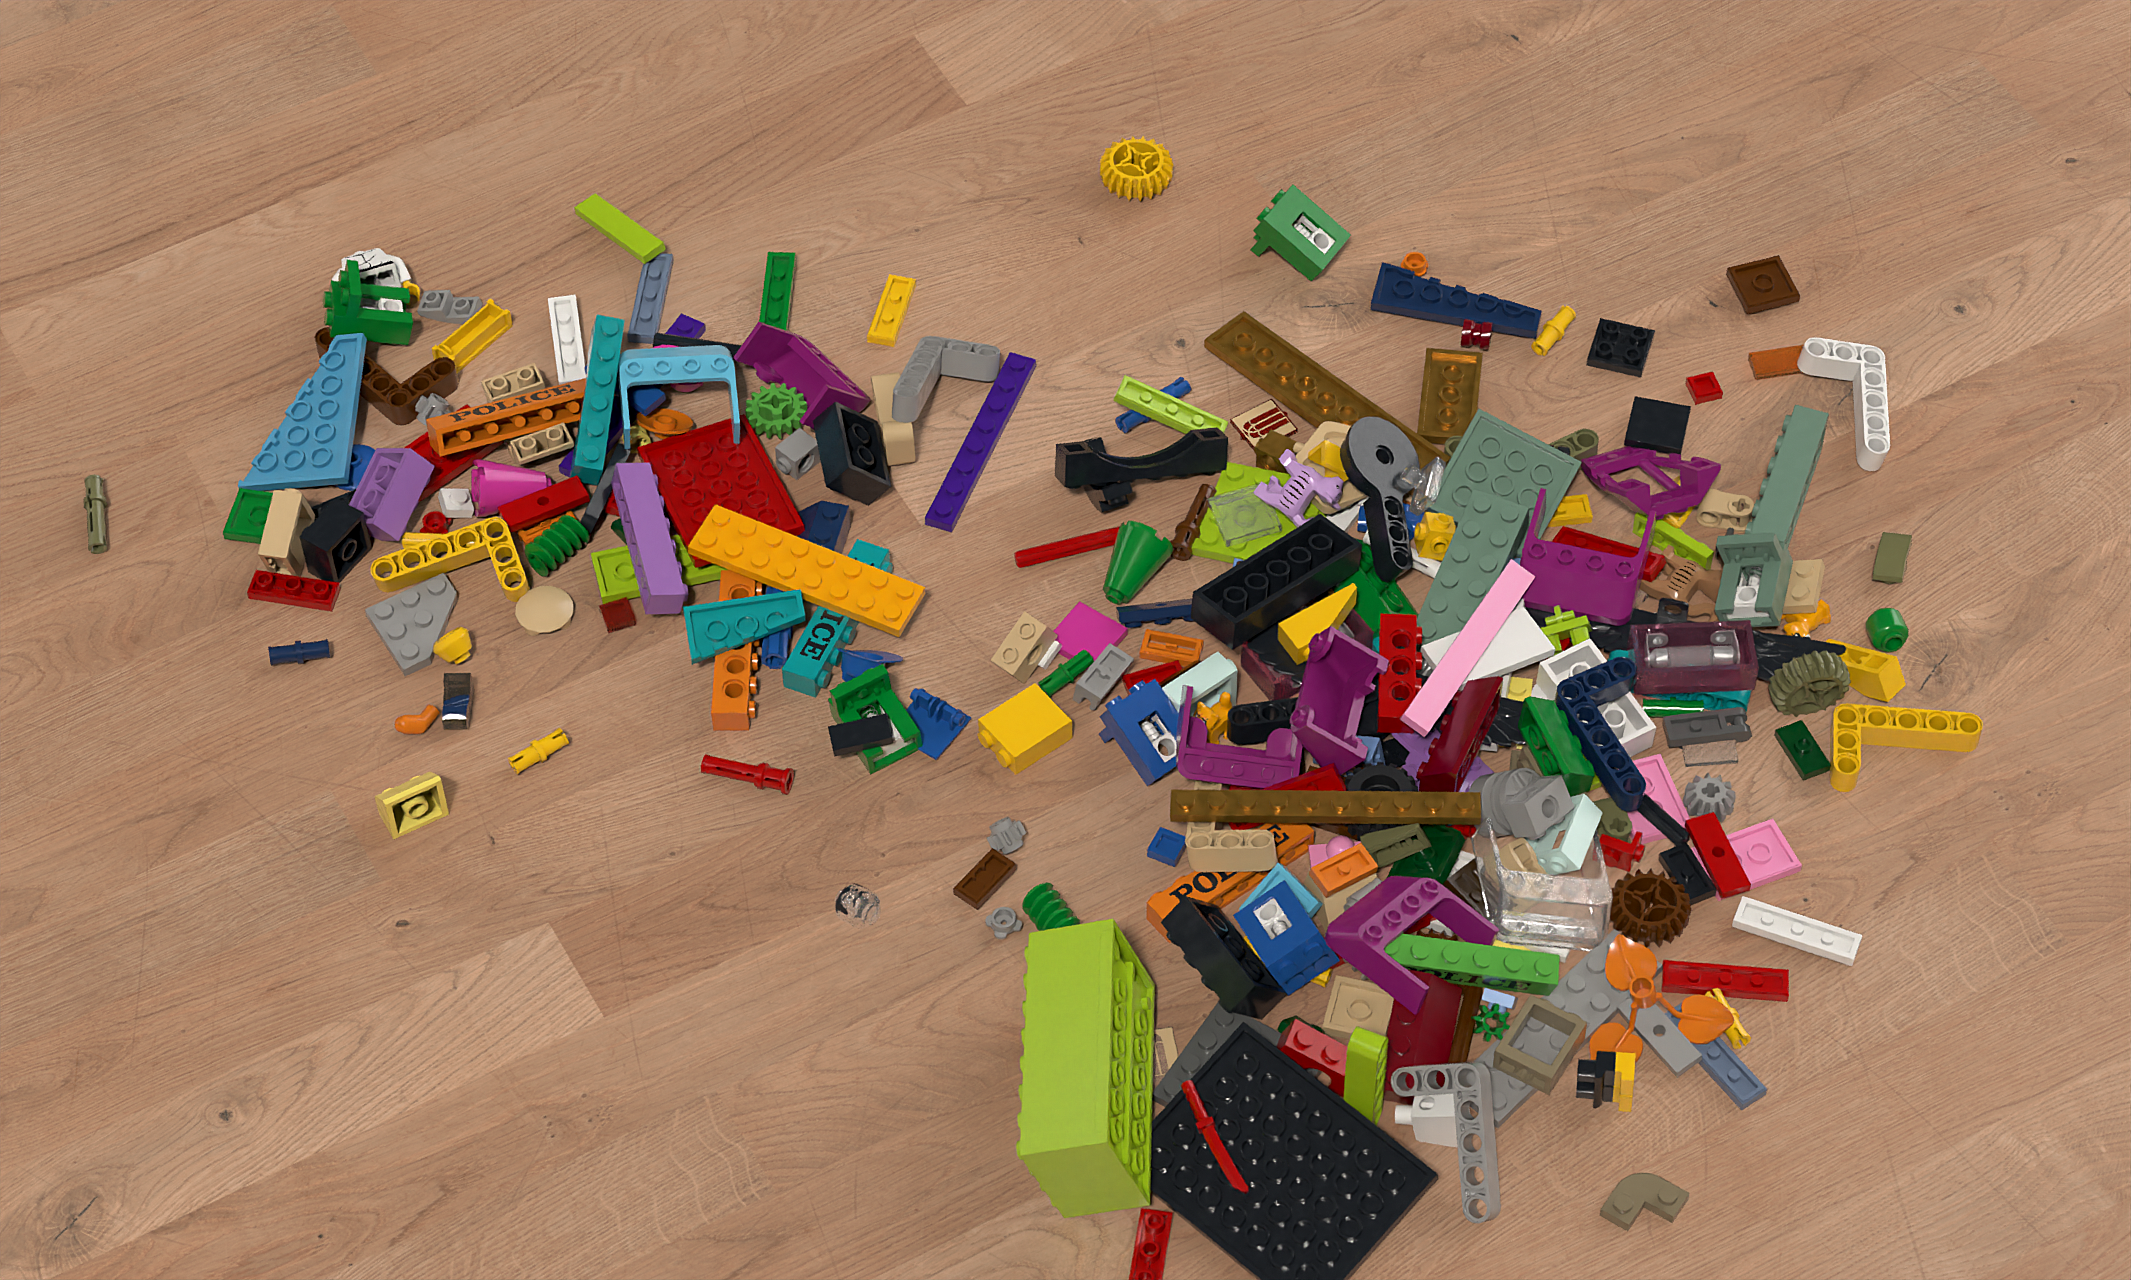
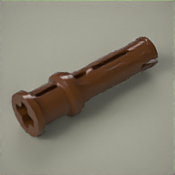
[1170,484,1217,561]

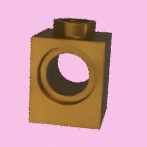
[1254,429,1297,474]

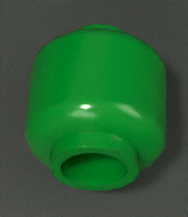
[1865,608,1909,652]

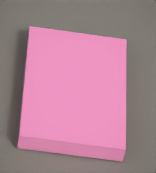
[1626,754,1690,844]
[1691,819,1802,901]

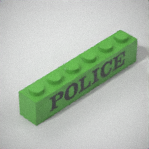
[1384,934,1560,996]

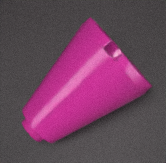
[471,459,552,517]

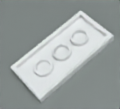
[1421,607,1555,691]

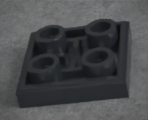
[1586,318,1655,378]
[1624,396,1691,454]

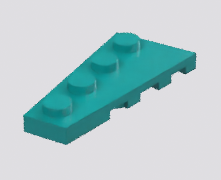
[683,589,806,665]

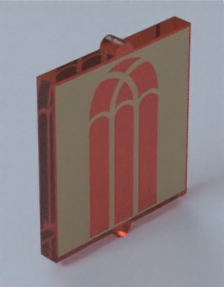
[1230,399,1298,450]

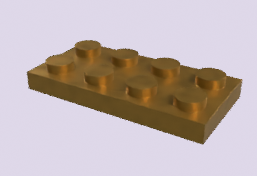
[1417,348,1483,444]

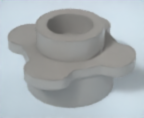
[985,907,1022,940]

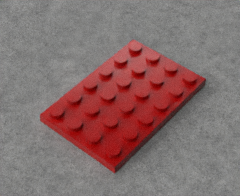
[637,414,805,568]

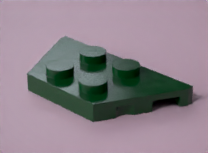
[1387,824,1465,884]

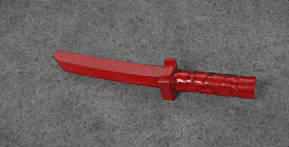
[1181,1080,1249,1193]

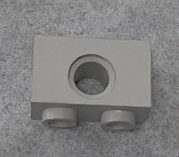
[1502,775,1574,840]

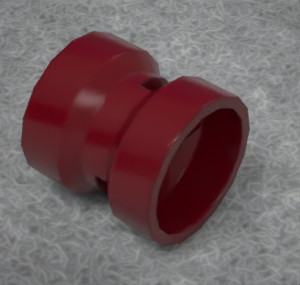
[1460,319,1493,350]

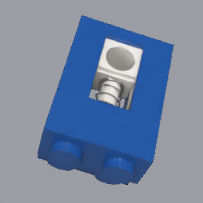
[1099,679,1179,786]
[1233,880,1340,996]

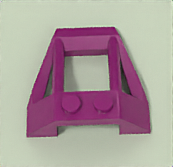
[1581,446,1721,520]

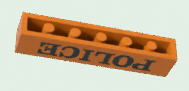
[426,378,586,457]
[1147,823,1314,944]

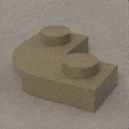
[1600,1173,1690,1231]

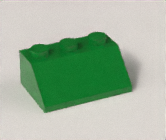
[1517,696,1595,797]

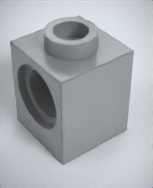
[775,428,821,480]

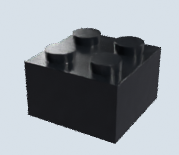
[299,498,372,583]

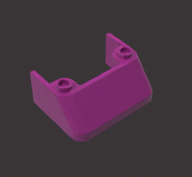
[733,322,871,429]
[1176,685,1303,788]

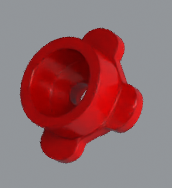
[420,511,451,534]

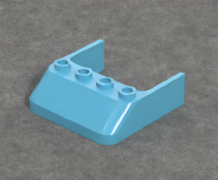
[618,345,740,449]

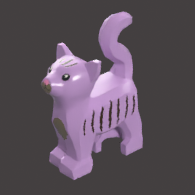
[1253,449,1344,528]

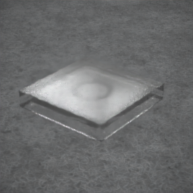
[1207,483,1282,547]

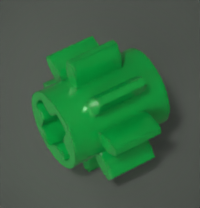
[1471,1003,1510,1042]

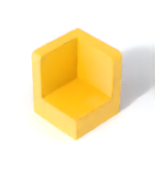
[1308,440,1348,482]

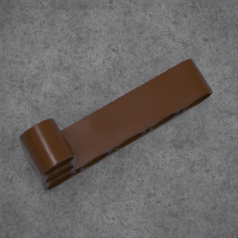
[315,327,459,426]

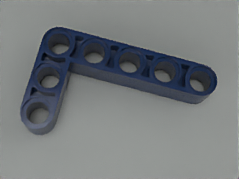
[1554,657,1646,812]

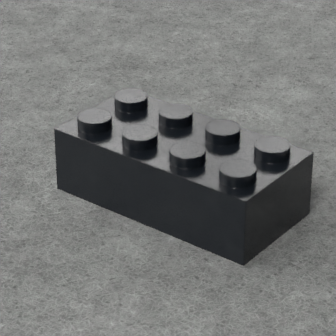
[1161,896,1287,1020]

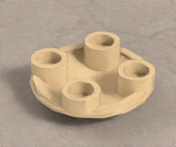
[515,586,573,636]

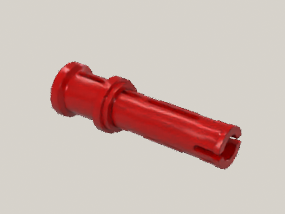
[701,754,794,795]

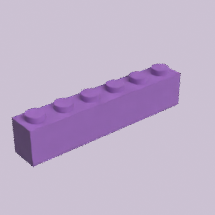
[611,463,688,614]

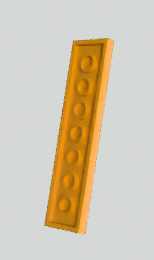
[688,504,925,637]

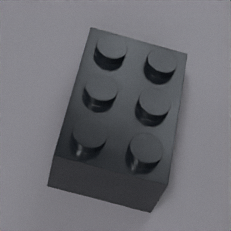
[813,402,891,506]

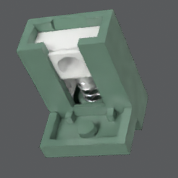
[1714,532,1793,628]

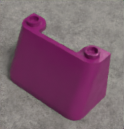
[1290,626,1389,775]

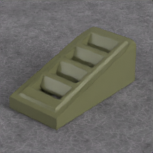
[1360,823,1431,869]

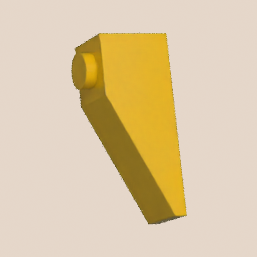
[1278,583,1357,665]
[1826,639,1906,702]

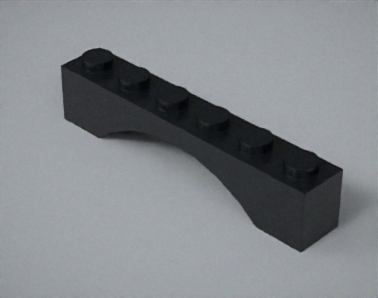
[1055,427,1228,489]

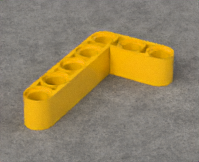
[370,517,530,602]
[1830,703,1983,792]

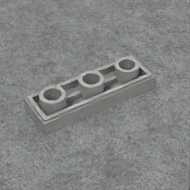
[1617,997,1702,1078]

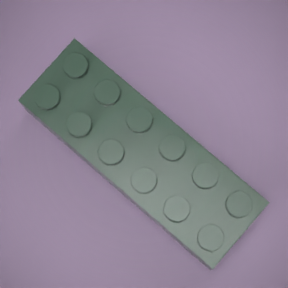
[1745,405,1829,548]
[1416,489,1529,659]

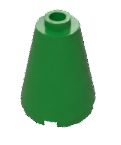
[1103,521,1173,605]

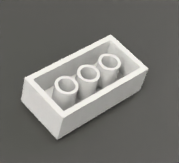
[1536,639,1656,757]

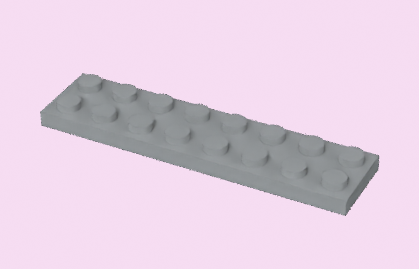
[1466,929,1663,1128]

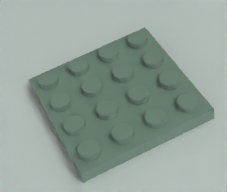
[1424,409,1582,558]

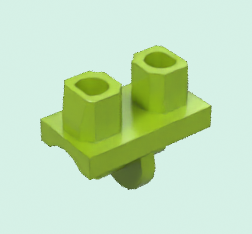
[1540,605,1592,658]

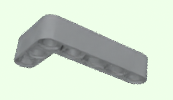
[892,336,1000,423]
[1391,1062,1501,1224]

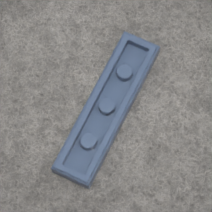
[627,253,674,344]
[1665,1003,1767,1111]

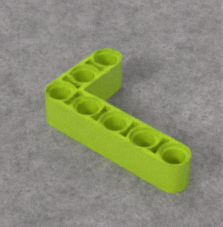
[1343,1026,1388,1126]

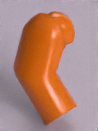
[394,704,440,734]

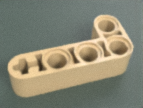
[871,372,915,466]

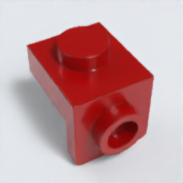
[1595,831,1645,872]

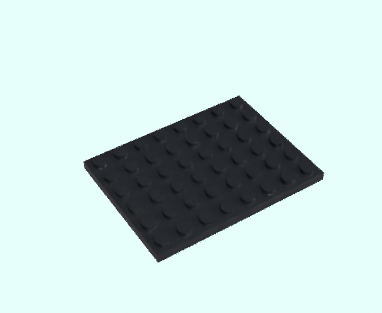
[1150,1021,1439,1280]

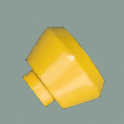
[433,626,472,664]

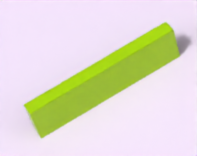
[574,193,666,264]
[1113,375,1228,434]

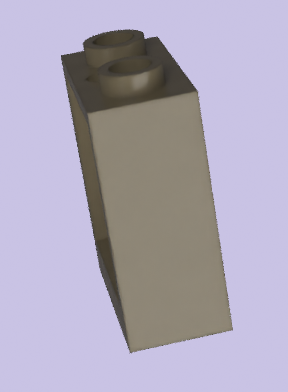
[1493,995,1587,1095]

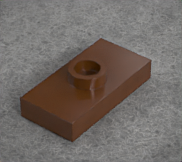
[953,848,1016,910]

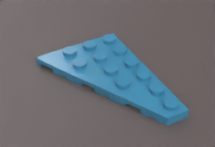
[238,333,367,491]

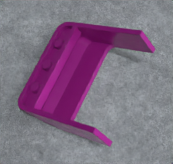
[1520,488,1656,626]
[1324,876,1499,1015]

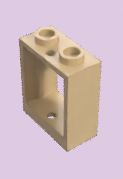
[258,488,315,577]

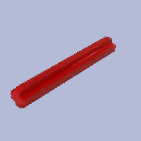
[1014,526,1120,568]

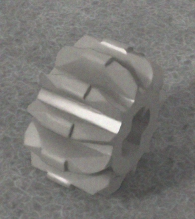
[1683,773,1736,823]

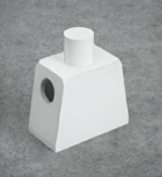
[1395,1094,1470,1148]

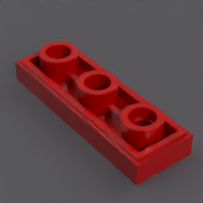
[497,475,590,533]
[247,570,341,612]
[1685,812,1751,899]
[1129,1208,1173,1280]

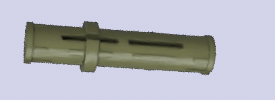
[83,475,107,554]

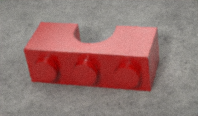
[1276,1019,1347,1098]

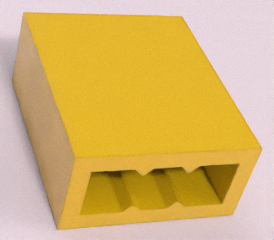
[977,683,1073,775]

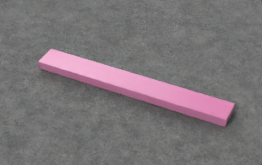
[1400,559,1535,737]

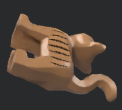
[1639,545,1723,625]

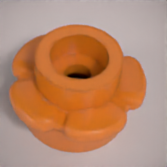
[1401,252,1428,277]

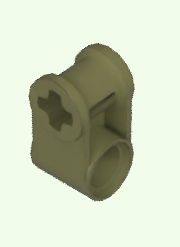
[1592,797,1632,843]

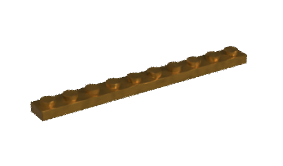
[1170,789,1481,825]

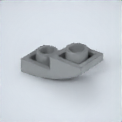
[417,290,483,324]

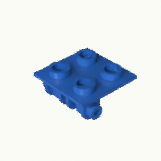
[906,688,971,760]

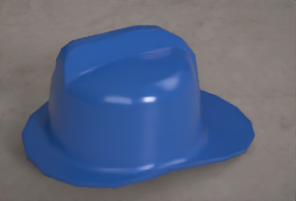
[837,648,903,682]

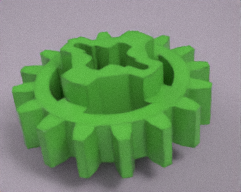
[745,383,807,439]

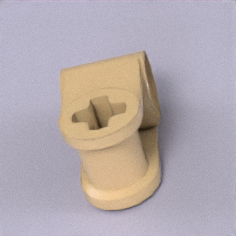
[1696,489,1754,533]

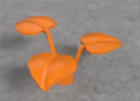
[1589,934,1734,1063]

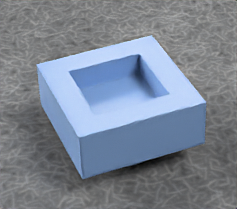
[1481,988,1518,1013]

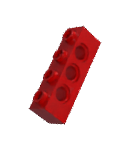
[1378,613,1422,734]

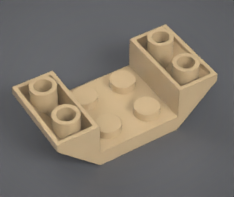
[481,363,574,465]

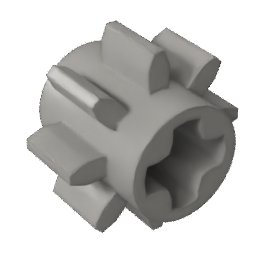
[415,393,450,426]
[986,816,1026,854]

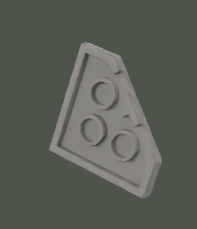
[365,573,458,676]

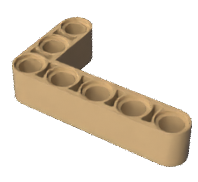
[1185,780,1278,872]

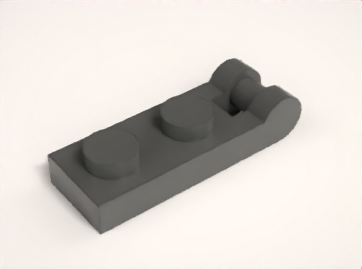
[1662,707,1752,748]

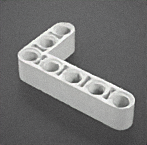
[1797,338,1890,471]

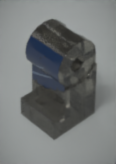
[442,673,475,730]

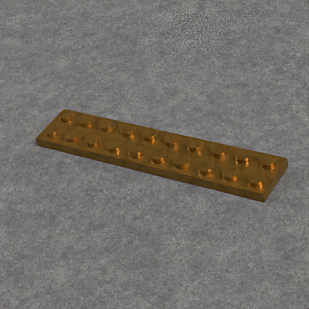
[1204,311,1451,496]

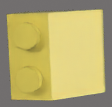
[375,772,449,839]

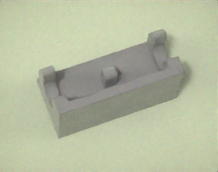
[1072,643,1134,710]

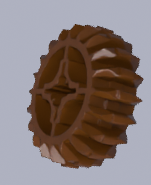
[1606,868,1691,948]

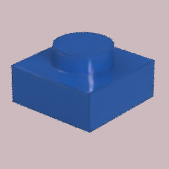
[1147,827,1186,867]

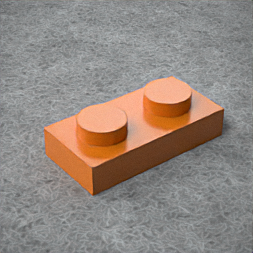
[1309,843,1379,898]

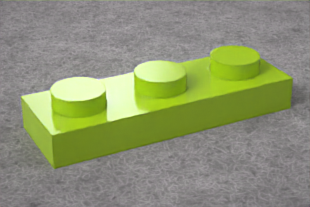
[1632,512,1714,570]

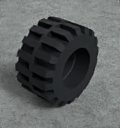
[1343,762,1419,841]

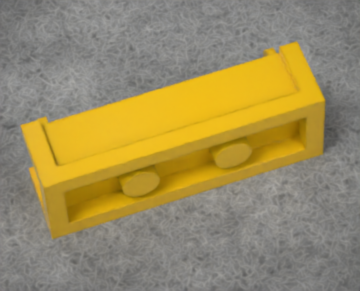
[431,299,513,373]

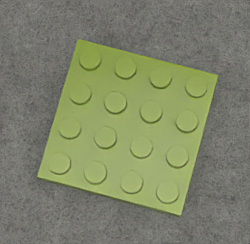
[1192,462,1327,563]

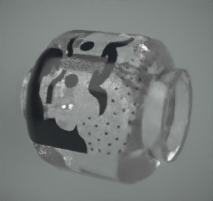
[835,883,881,929]

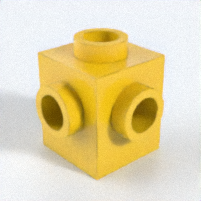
[1414,512,1456,561]

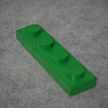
[759,252,796,331]

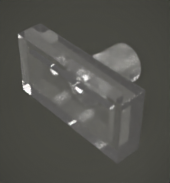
[1401,456,1446,516]

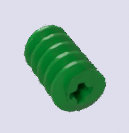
[524,515,589,577]
[1022,882,1080,931]

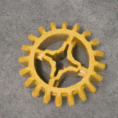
[1100,136,1173,201]

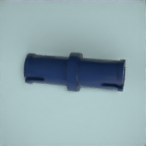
[268,639,330,666]

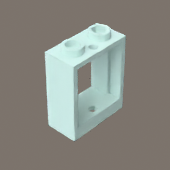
[1162,651,1238,716]
[1525,794,1603,877]

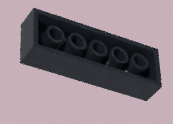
[1191,514,1362,650]

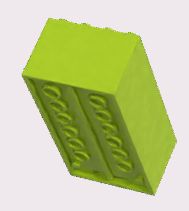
[1016,919,1155,1218]

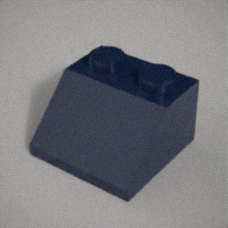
[797,501,851,554]

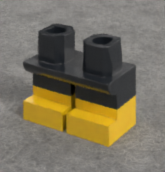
[1576,1051,1636,1112]

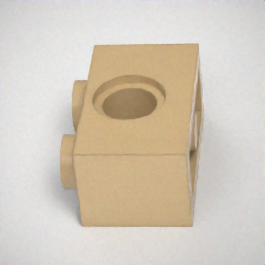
[991,611,1058,684]

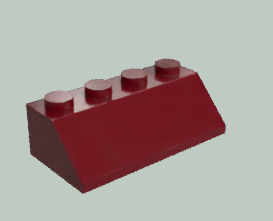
[1416,676,1503,792]
[1383,969,1462,1106]

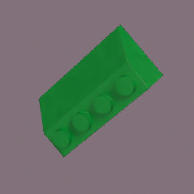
[1331,538,1419,641]

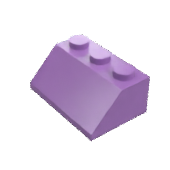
[349,448,435,541]

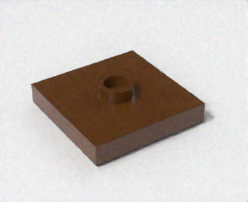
[1726,255,1800,314]

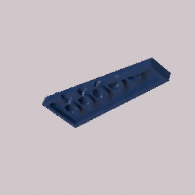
[1370,262,1542,339]

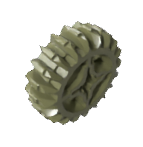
[1768,650,1851,717]

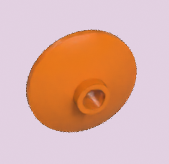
[636,408,693,439]

